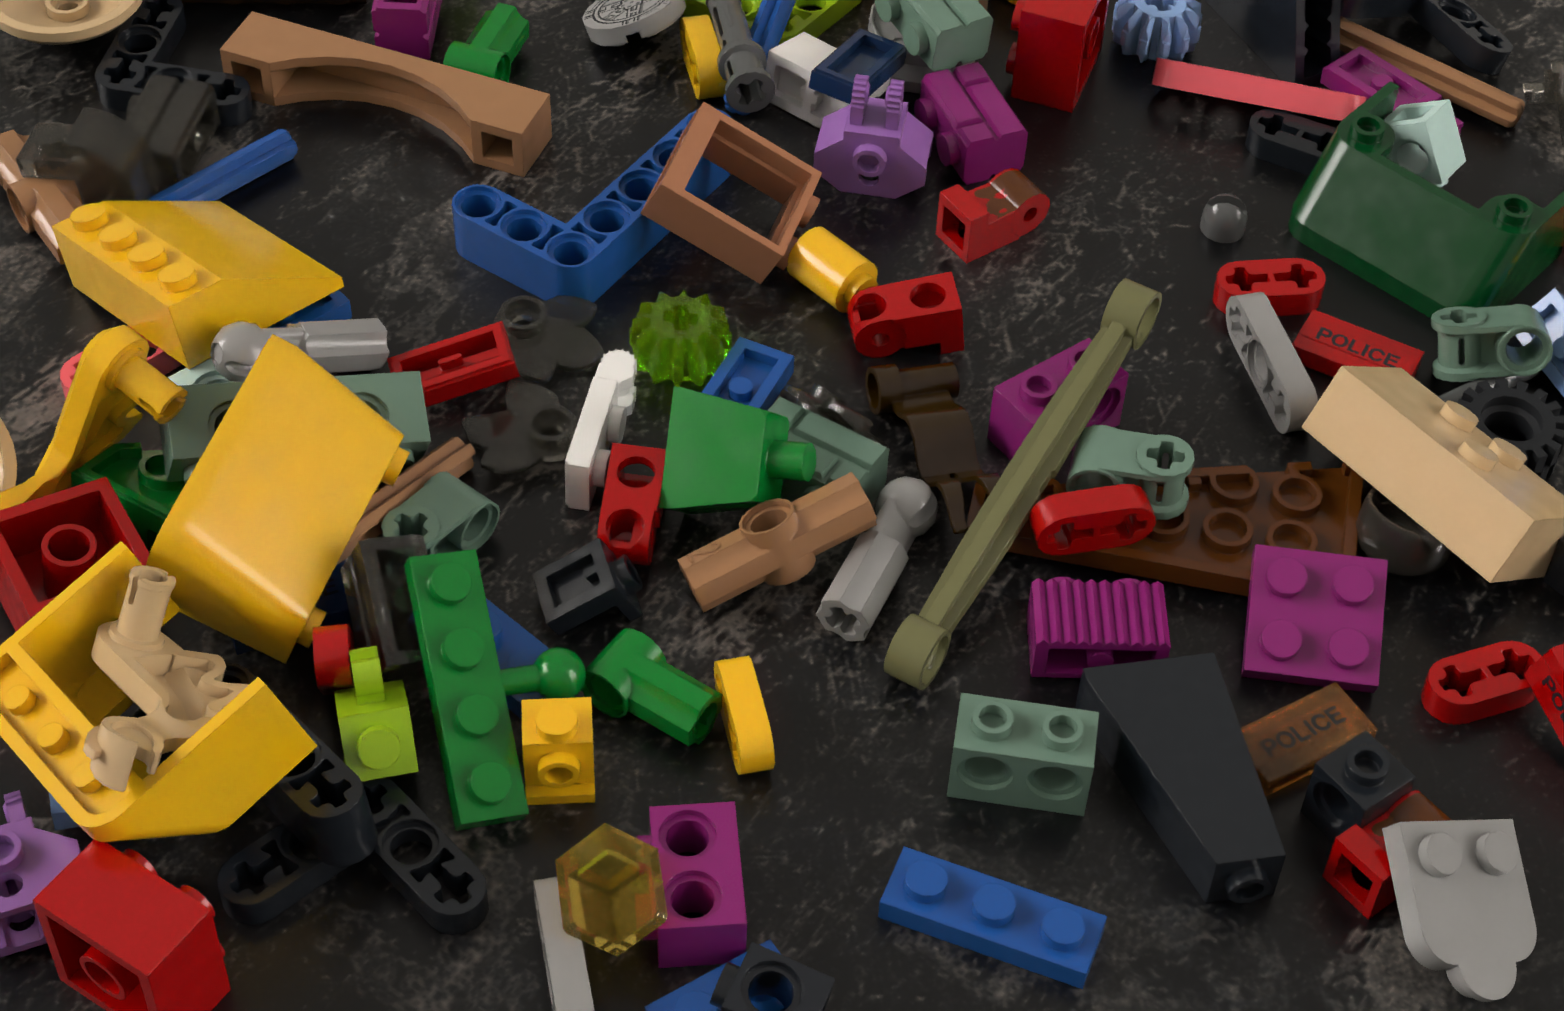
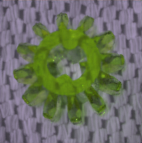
[629,289,732,387]

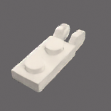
[565,349,637,511]

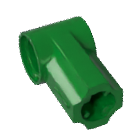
[443,3,529,82]
[581,628,723,746]

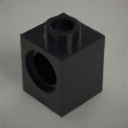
[1300,730,1416,843]
[710,942,836,1011]

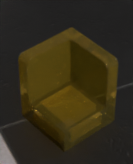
[555,823,668,957]

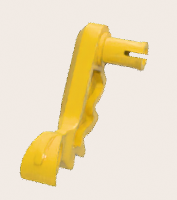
[0,325,188,510]

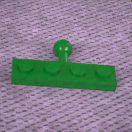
[404,549,586,831]

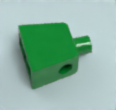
[659,387,816,514]

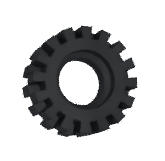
[1458,379,1564,480]

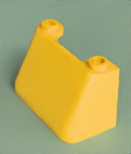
[146,334,410,664]

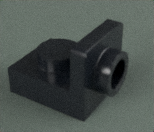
[532,538,643,636]

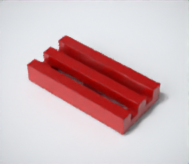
[387,321,520,407]

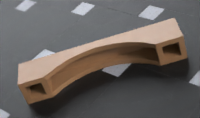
[220,11,552,177]

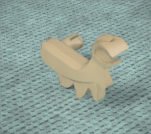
[83,566,249,792]

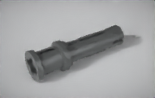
[706,0,775,113]

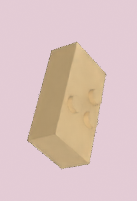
[1302,366,1564,583]

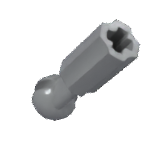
[210,318,390,382]
[816,476,939,641]

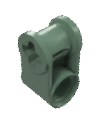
[1431,304,1553,382]
[1066,425,1195,520]
[381,471,500,589]

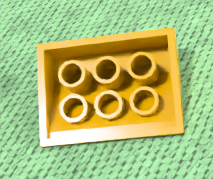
[51,201,344,369]

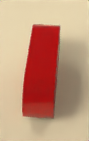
[1213,258,1326,316]
[1029,484,1156,555]
[312,624,355,695]
[1421,640,1542,725]

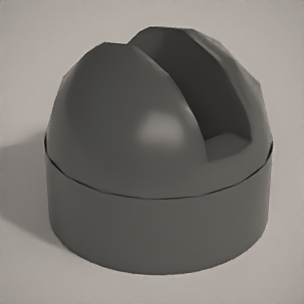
[1200,193,1248,243]

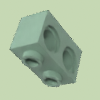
[947,693,1099,816]

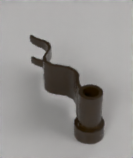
[865,362,1000,534]

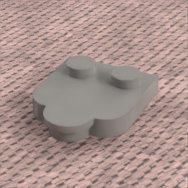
[1382,819,1537,1002]

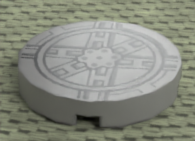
[582,0,687,46]

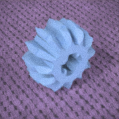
[1111,0,1202,63]

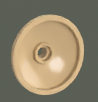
[0,0,143,45]

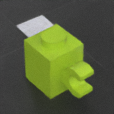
[334,645,419,782]

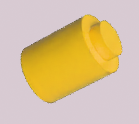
[787,226,878,313]

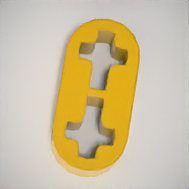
[679,14,726,100]
[714,656,775,775]

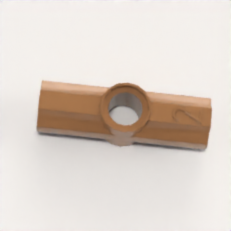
[0,129,83,265]
[677,472,877,613]

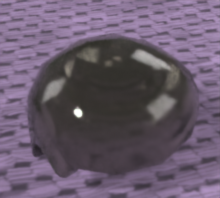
[1355,488,1452,576]

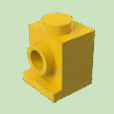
[521,697,595,805]

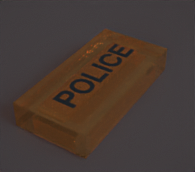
[1241,682,1378,797]

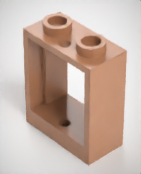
[641,101,822,284]

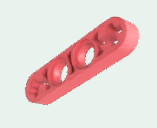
[1151,57,1367,121]

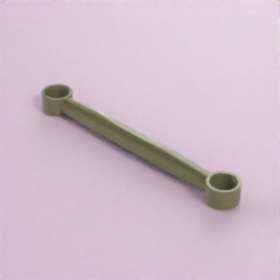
[884,278,1162,691]

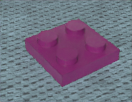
[1241,544,1388,693]

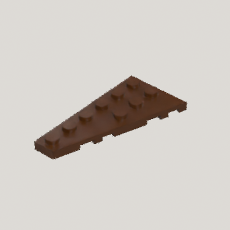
[964,461,1363,597]

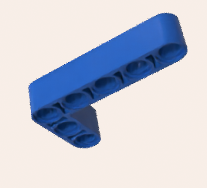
[452,109,731,310]

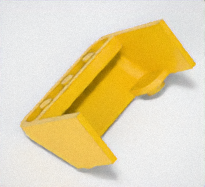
[0,541,317,842]

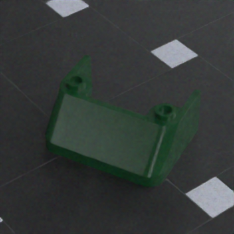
[1288,81,1564,318]

